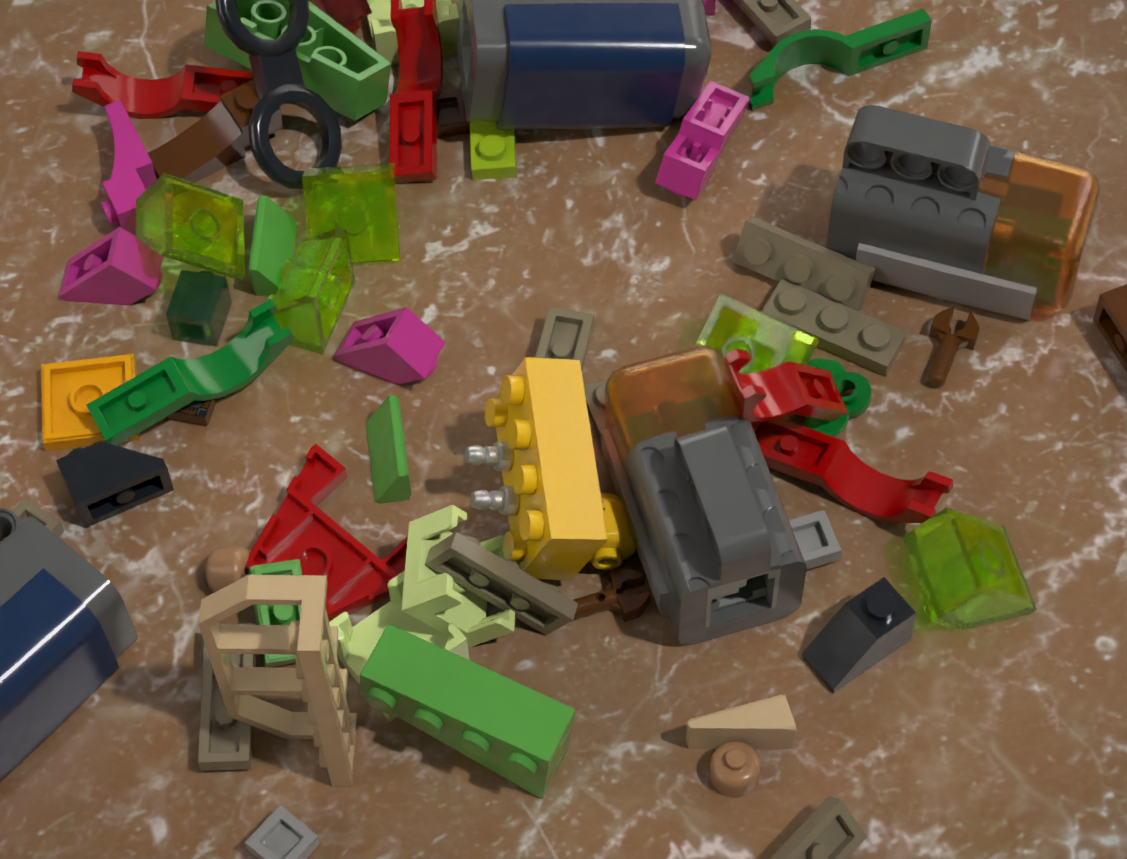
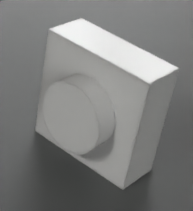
[789,510,842,569]
[245,805,321,859]

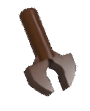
[927,307,980,387]
[573,567,651,622]

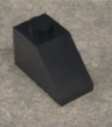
[56,441,174,528]
[802,577,916,693]

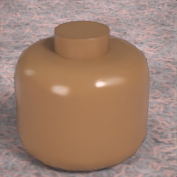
[203,547,250,593]
[709,741,761,798]

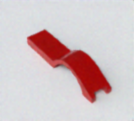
[389,0,443,184]
[72,51,254,119]
[724,348,848,422]
[750,418,953,523]

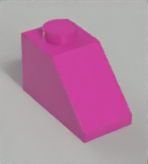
[59,227,164,306]
[333,307,445,385]

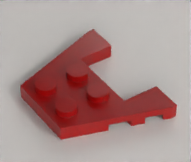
[245,443,408,622]

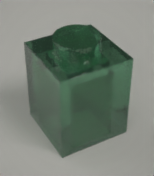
[166,269,232,347]

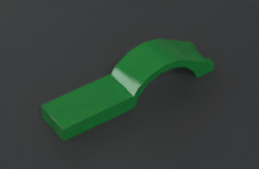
[748,8,932,111]
[86,298,295,446]

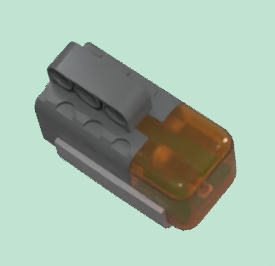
[826,105,1100,320]
[601,345,807,645]

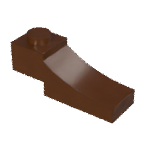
[148,79,283,196]

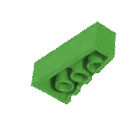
[204,0,391,121]
[360,623,576,800]

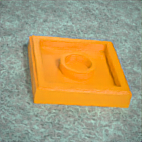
[41,353,140,452]

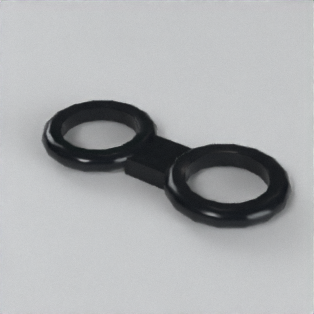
[215,0,342,189]

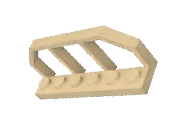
[199,575,358,787]

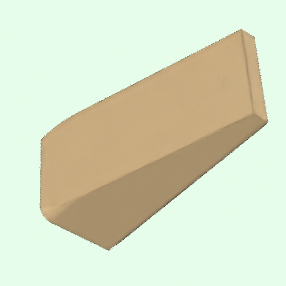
[686,694,797,749]

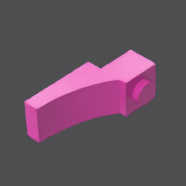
[655,81,751,200]
[100,100,159,236]

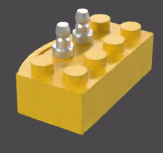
[464,357,608,580]

